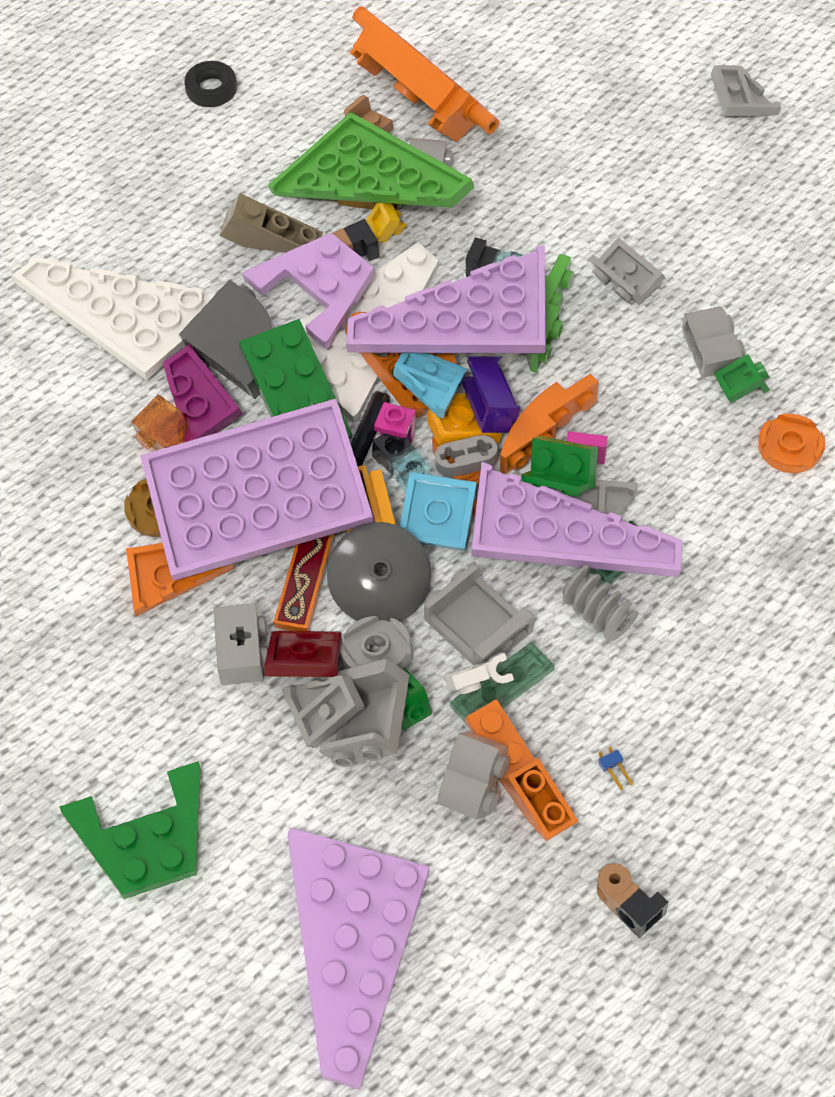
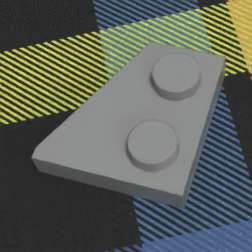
[711,65,781,116]

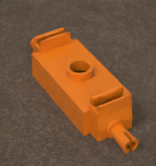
[350,6,500,142]

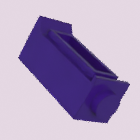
[462,356,521,433]

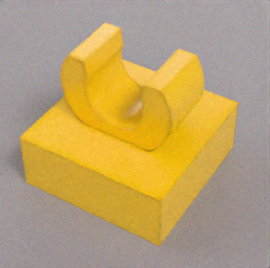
[366,203,407,243]

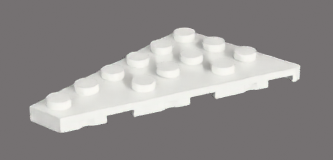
[13,257,214,381]

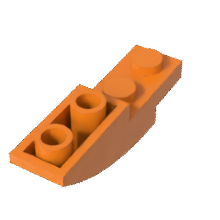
[500,373,599,474]
[464,699,578,841]

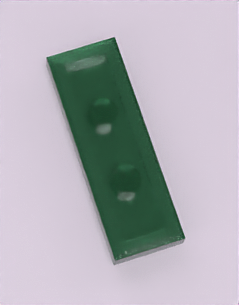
[450,641,555,724]

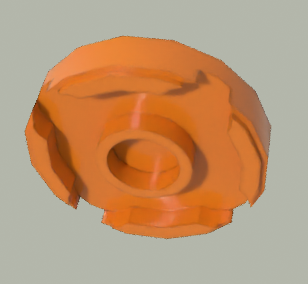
[758,413,825,473]

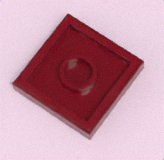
[264,631,342,677]

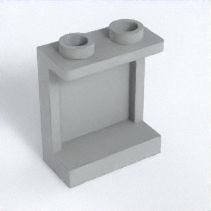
[424,563,534,665]
[319,659,410,767]

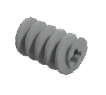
[563,565,639,641]

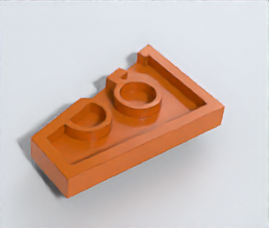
[126,543,234,616]

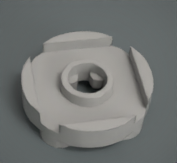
[340,616,412,670]

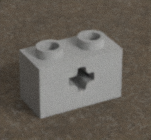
[213,603,268,686]

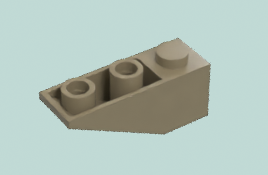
[219,193,323,253]

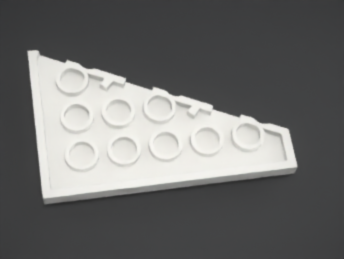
[301,242,439,423]

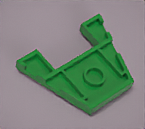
[59,761,201,899]

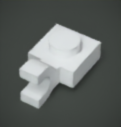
[444,653,514,694]

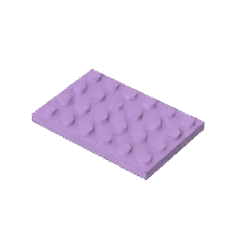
[140,399,374,580]

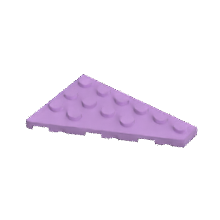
[288,827,430,1090]

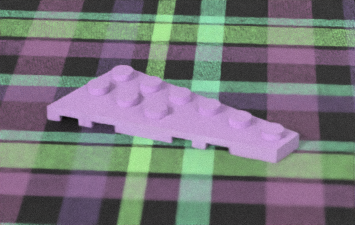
[471,462,682,577]

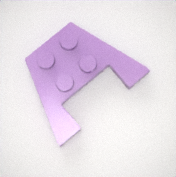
[242,233,375,350]

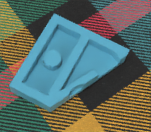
[393,353,467,419]

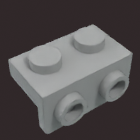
[589,237,665,305]

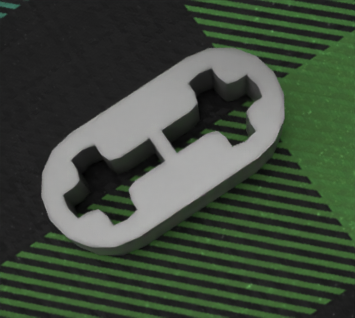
[435,435,497,477]

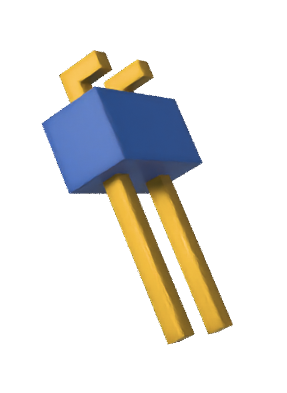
[598,746,633,791]

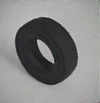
[184,60,237,107]

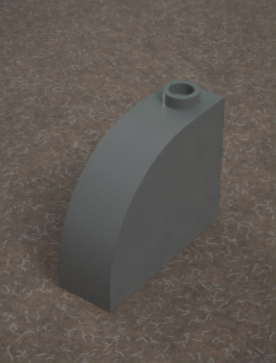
[178,279,275,399]

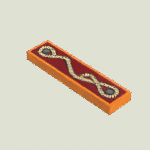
[273,533,336,631]

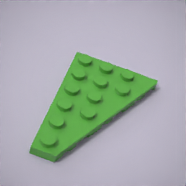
[268,112,475,207]

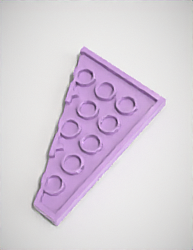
[346,246,545,353]

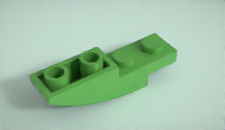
[526,254,574,373]

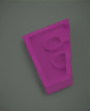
[163,344,242,442]

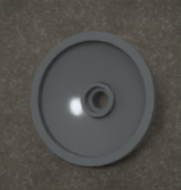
[327,522,431,622]

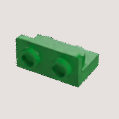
[521,436,598,496]

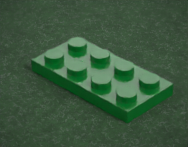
[238,319,353,439]

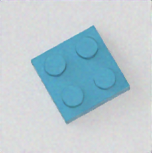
[400,472,477,551]

